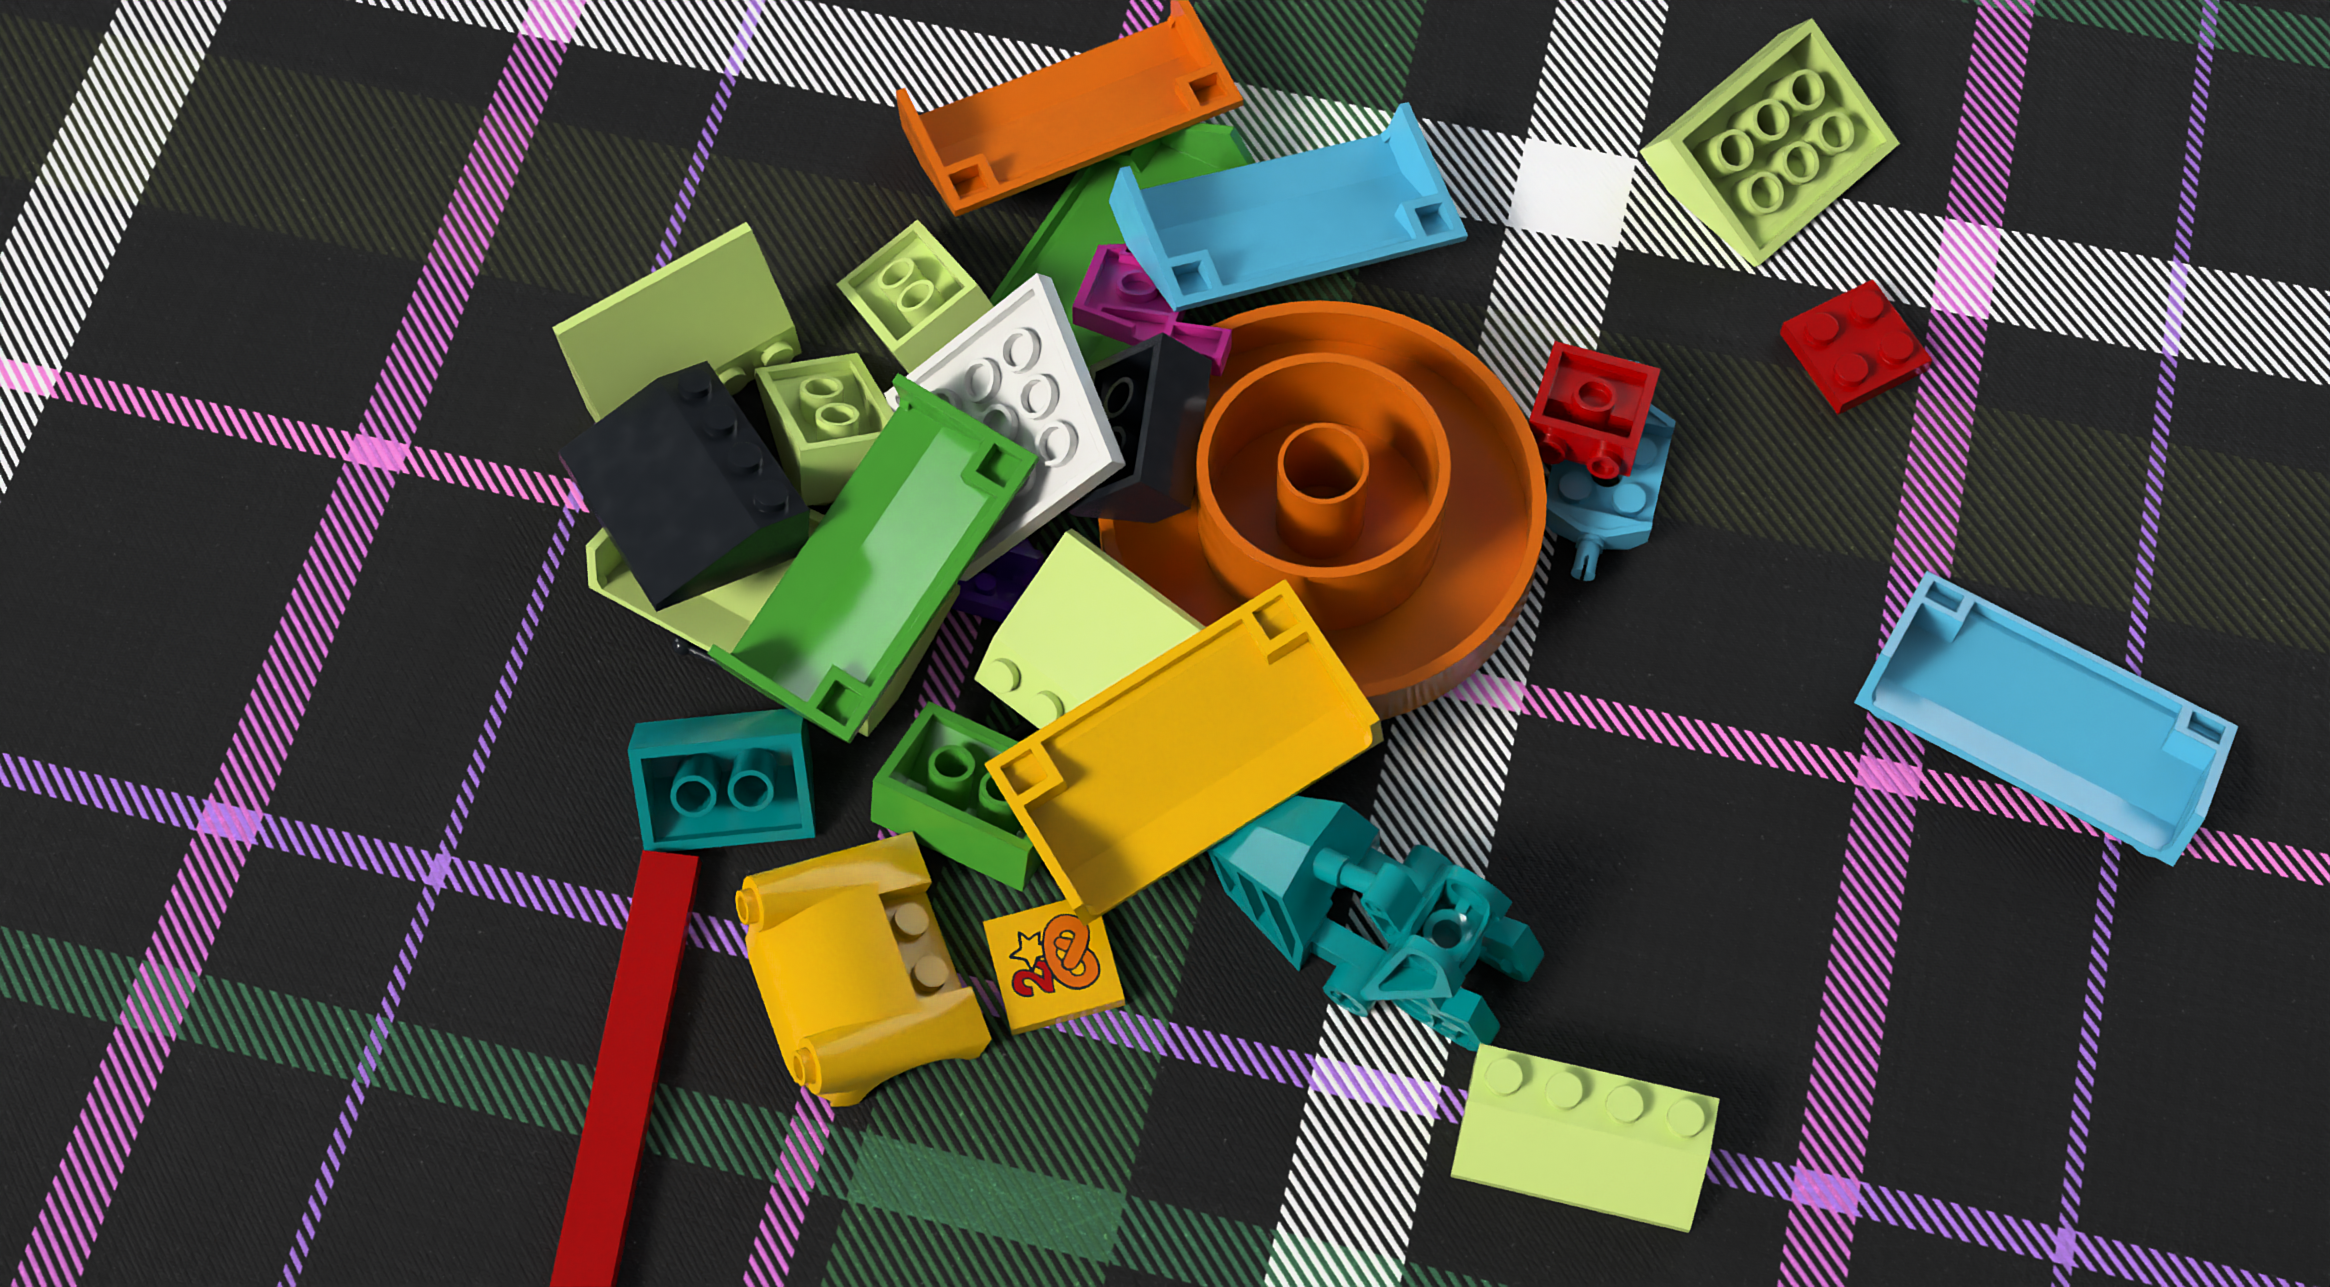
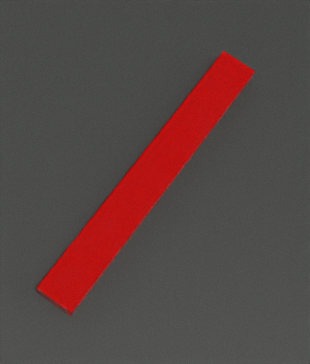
[550,850,702,1287]

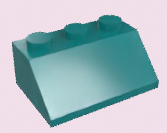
[627,709,816,852]

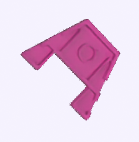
[1072,243,1232,376]

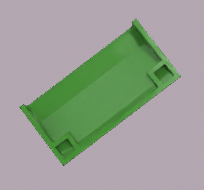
[990,123,1256,371]
[707,373,1040,744]

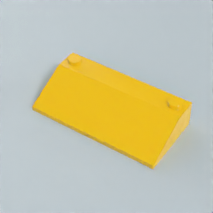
[984,579,1384,926]

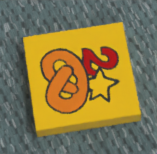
[983,899,1126,1036]

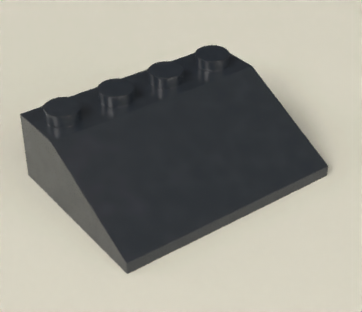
[558,361,810,612]

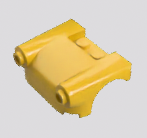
[735,831,991,1107]

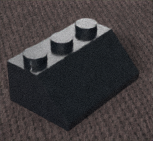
[1066,332,1212,523]

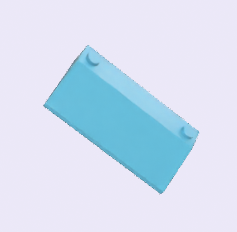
[1109,102,1468,312]
[1854,571,2238,867]

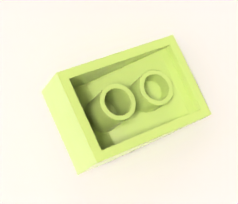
[836,219,994,374]
[755,353,894,506]

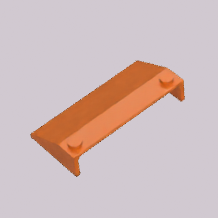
[895,0,1243,217]

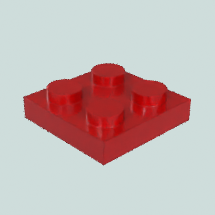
[1780,279,1932,415]

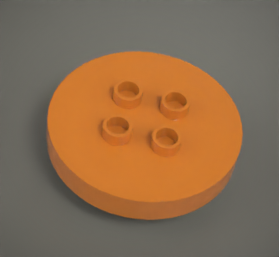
[1098,300,1547,721]

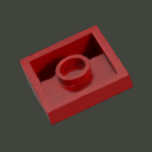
[1528,341,1661,479]

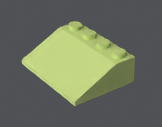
[1640,18,1900,267]
[552,222,802,423]
[974,529,1206,729]

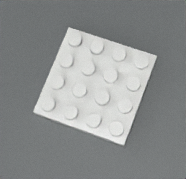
[884,273,1126,581]

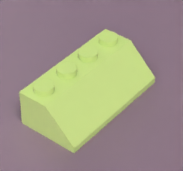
[1450,1043,1719,1233]

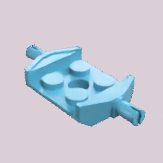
[1546,360,1676,581]

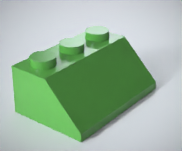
[870,701,1043,892]

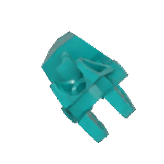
[1207,796,1545,1052]

